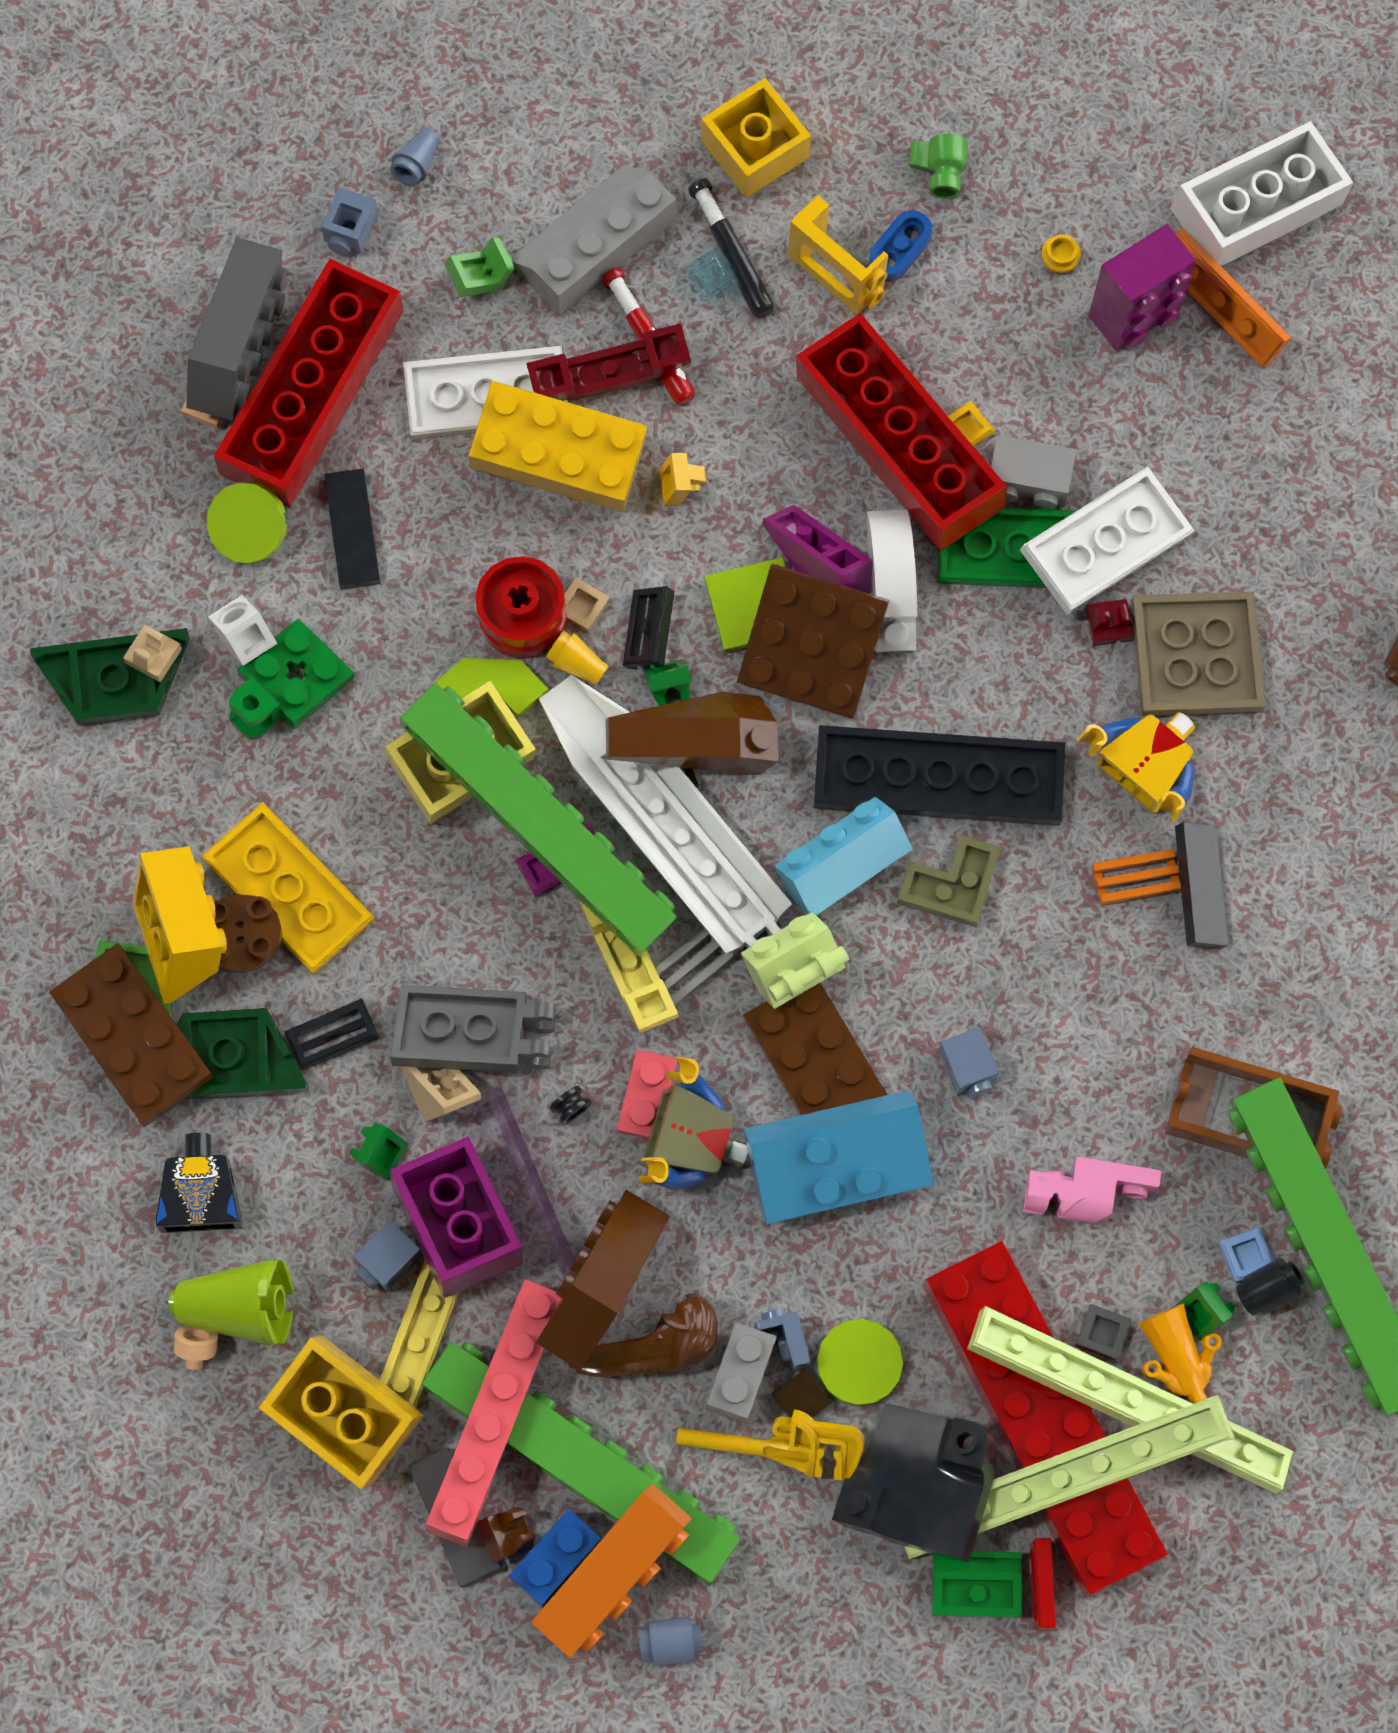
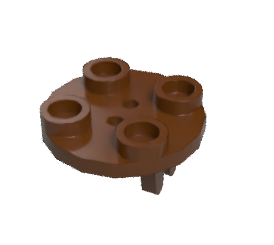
[214,894,283,974]

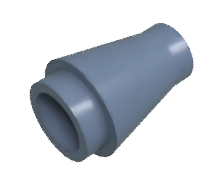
[390,127,441,186]

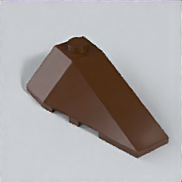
[605,692,779,775]

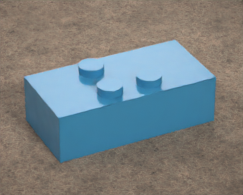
[743,1090,934,1224]

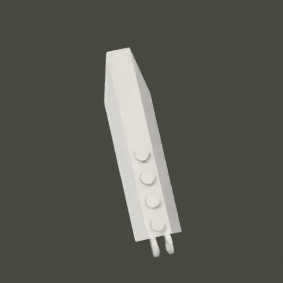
[539,675,792,955]

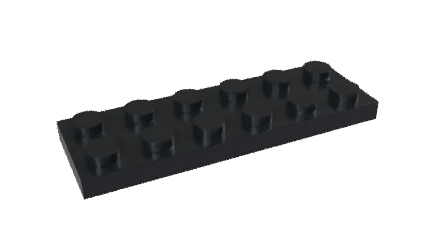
[813,725,1066,826]

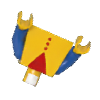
[1076,712,1195,823]

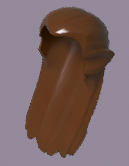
[568,1293,718,1377]

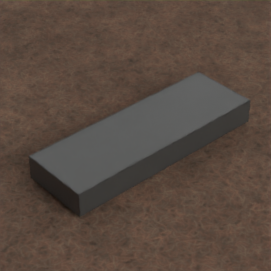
[408,1448,501,1588]

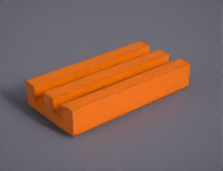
[1092,849,1181,906]

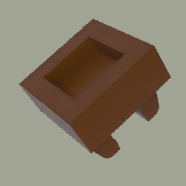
[477,1507,535,1564]

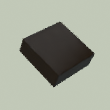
[771,1368,832,1418]

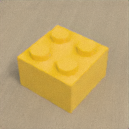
[701,78,811,198]

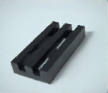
[622,586,675,670]
[284,998,379,1071]

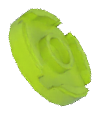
[207,482,287,563]
[816,1319,903,1407]

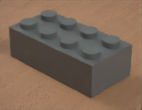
[186,237,287,421]

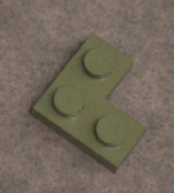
[897,835,1001,928]

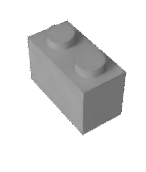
[991,435,1077,510]
[706,1322,777,1425]

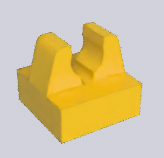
[659,453,707,506]

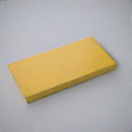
[201,802,375,975]

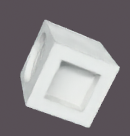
[208,595,277,666]

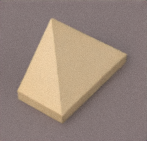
[401,1066,481,1122]

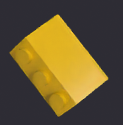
[132,846,227,1004]

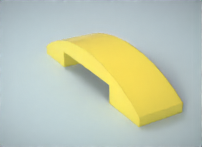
[578,899,679,1033]

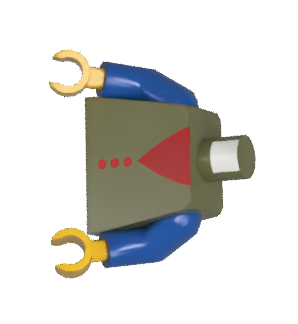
[638,1056,748,1191]

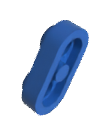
[869,210,932,282]

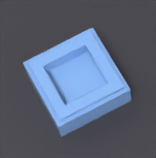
[1218,1227,1273,1283]

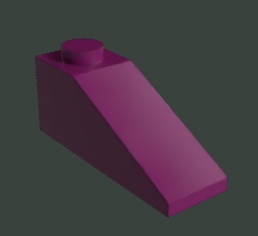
[763,505,872,594]

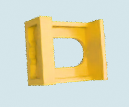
[788,195,888,314]

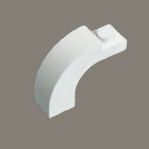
[867,510,917,652]

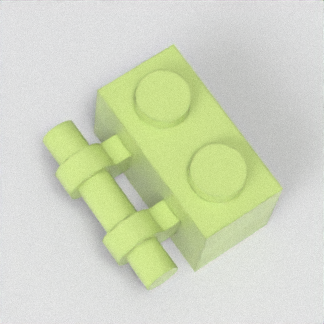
[741,912,849,1009]

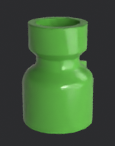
[909,134,968,199]

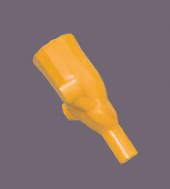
[1137,1303,1222,1404]

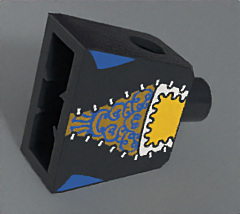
[156,1133,243,1233]

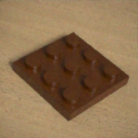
[737,564,890,718]

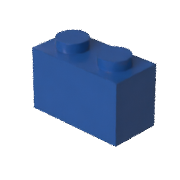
[509,1508,602,1608]

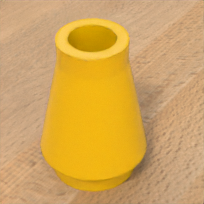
[546,631,609,686]

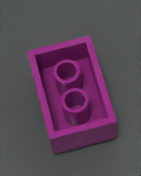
[1088,223,1196,351]
[390,1136,523,1299]

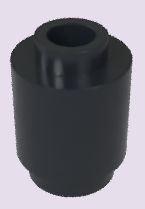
[1236,1257,1304,1316]

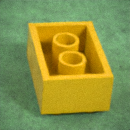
[259,1336,424,1489]

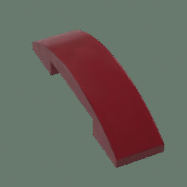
[526,323,691,401]

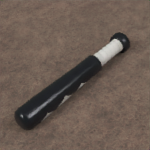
[688,178,774,318]

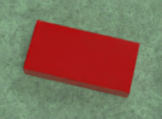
[1029,1538,1056,1631]

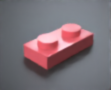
[617,1049,678,1139]

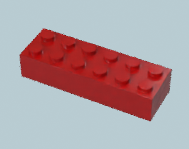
[214,258,404,508]
[796,313,1007,551]

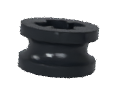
[549,1085,592,1126]

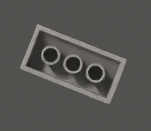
[511,165,677,315]

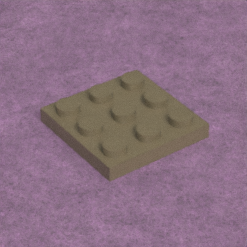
[1131,591,1266,716]

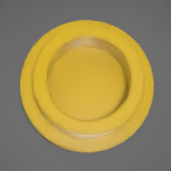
[1041,234,1081,274]

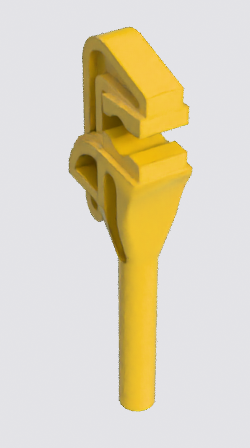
[676,1409,865,1481]

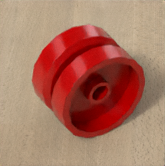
[475,556,568,659]

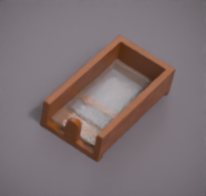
[1165,1046,1343,1169]

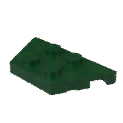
[30,628,190,725]
[177,1008,309,1099]

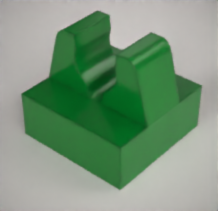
[642,659,691,706]
[350,1122,409,1181]
[1175,1281,1235,1341]

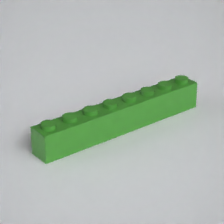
[399,682,677,958]
[1227,1077,1398,1416]
[421,1341,740,1586]

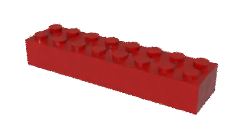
[922,1241,1168,1598]

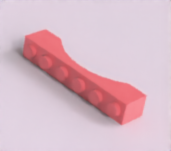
[426,1279,561,1548]

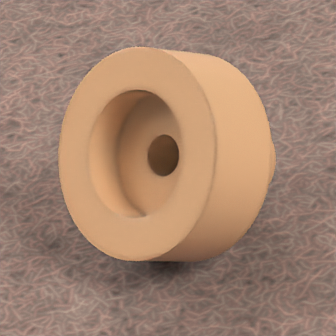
[173,1326,218,1370]

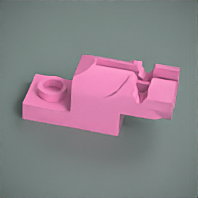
[1023,1156,1161,1224]

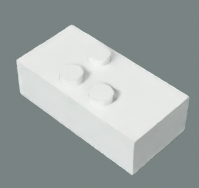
[1171,121,1353,266]

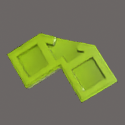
[433,658,549,719]

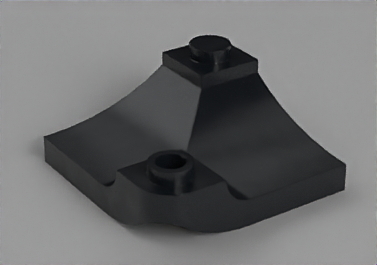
[832,1403,997,1563]

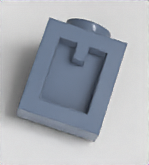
[754,1308,810,1372]

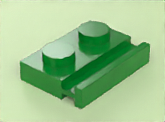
[932,1551,1022,1618]

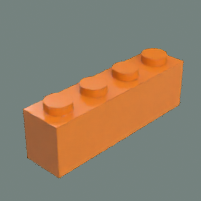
[531,1483,692,1658]

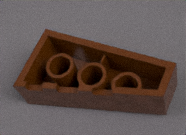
[536,1189,670,1371]

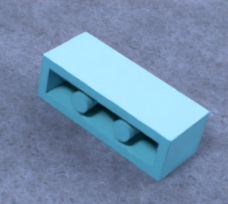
[774,797,913,915]

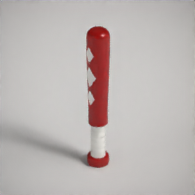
[601,267,695,405]

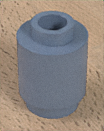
[638,1616,703,1666]

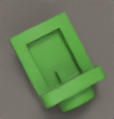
[445,237,514,297]

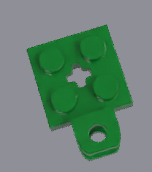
[229,619,354,740]

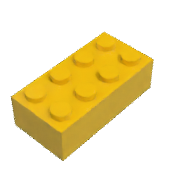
[468,380,647,512]

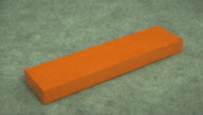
[1175,228,1291,368]

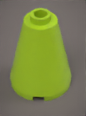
[169,1259,294,1346]

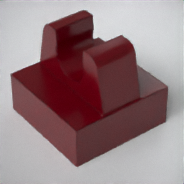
[1086,599,1134,646]

